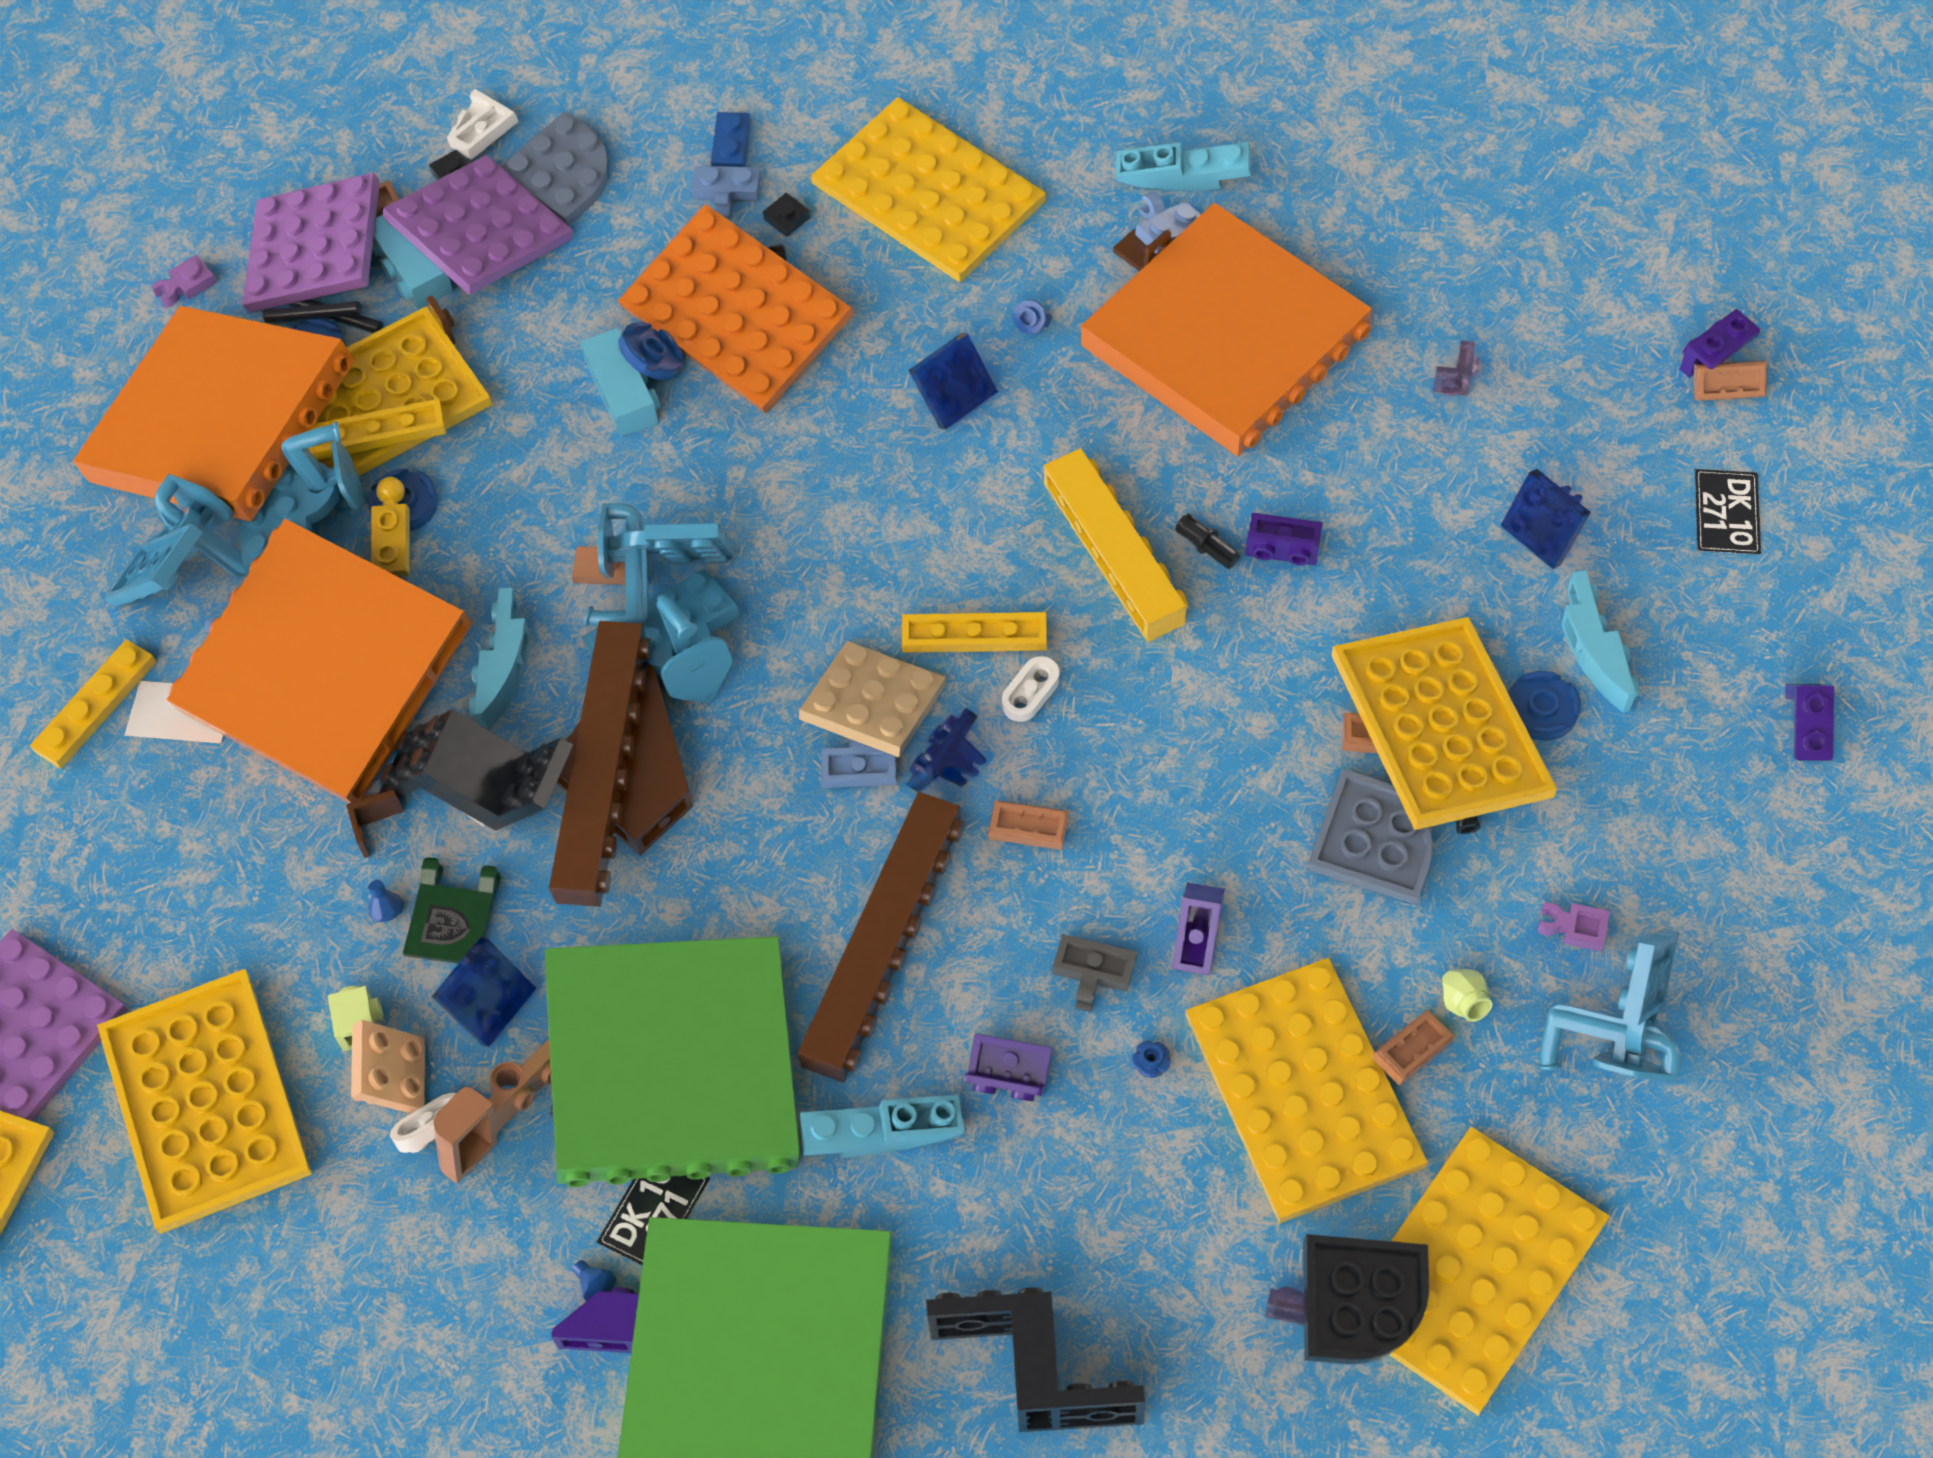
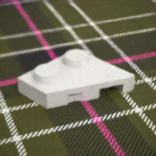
[447,89,518,160]

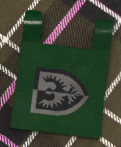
[403,857,501,966]

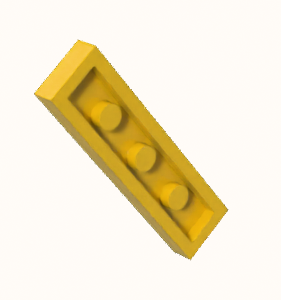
[308,398,447,460]
[902,612,1047,653]
[30,639,157,769]

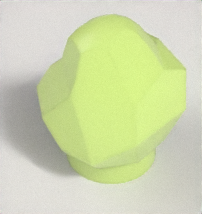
[1442,969,1492,1022]

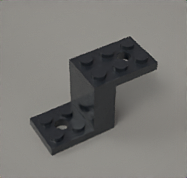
[379,709,573,831]
[926,1287,1145,1433]

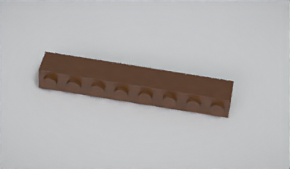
[549,621,652,907]
[798,791,965,1083]

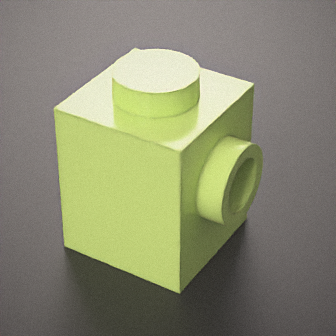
[328,986,384,1051]

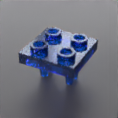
[908,333,998,430]
[1500,469,1591,569]
[906,707,986,793]
[432,937,537,1047]

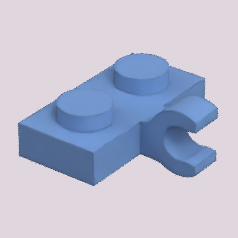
[691,166,761,218]
[1135,191,1201,253]
[821,739,897,788]

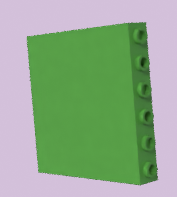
[545,936,800,1187]
[618,1217,893,1458]

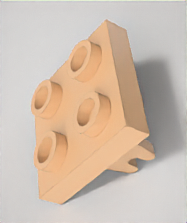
[351,1020,425,1114]

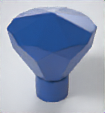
[368,880,404,922]
[572,1260,617,1301]

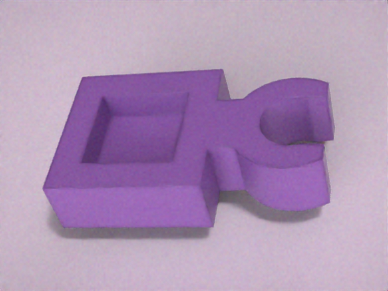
[151,254,217,308]
[1537,903,1610,952]

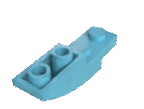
[1115,142,1251,191]
[1561,570,1639,713]
[469,588,531,730]
[799,1095,965,1159]

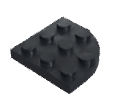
[1303,1234,1429,1364]

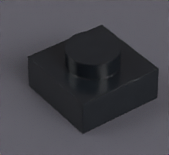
[428,149,468,180]
[763,193,810,237]

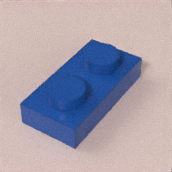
[711,112,751,167]

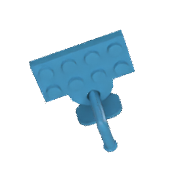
[237,421,367,574]
[104,474,248,607]
[583,503,735,627]
[581,568,740,703]
[1537,928,1681,1081]

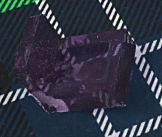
[1433,340,1480,396]

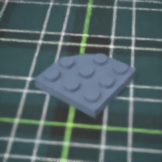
[500,111,608,225]
[1307,768,1433,905]

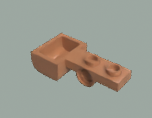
[433,1039,551,1184]

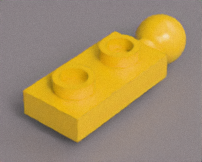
[371,477,410,576]

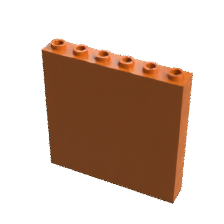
[1081,202,1372,457]
[73,306,355,522]
[166,518,473,803]

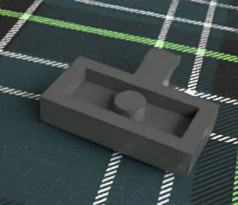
[1053,934,1137,1012]

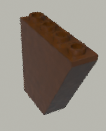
[557,664,693,856]

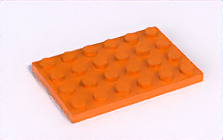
[617,204,854,414]

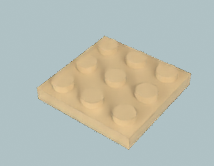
[799,641,946,757]

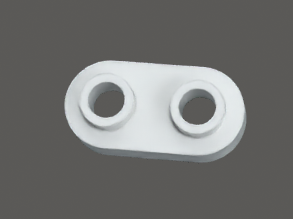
[1002,656,1059,722]
[390,1093,457,1153]

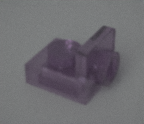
[1265,1287,1304,1326]

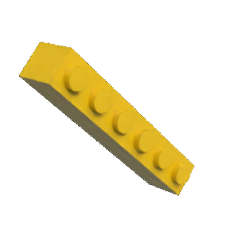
[1044,448,1188,643]

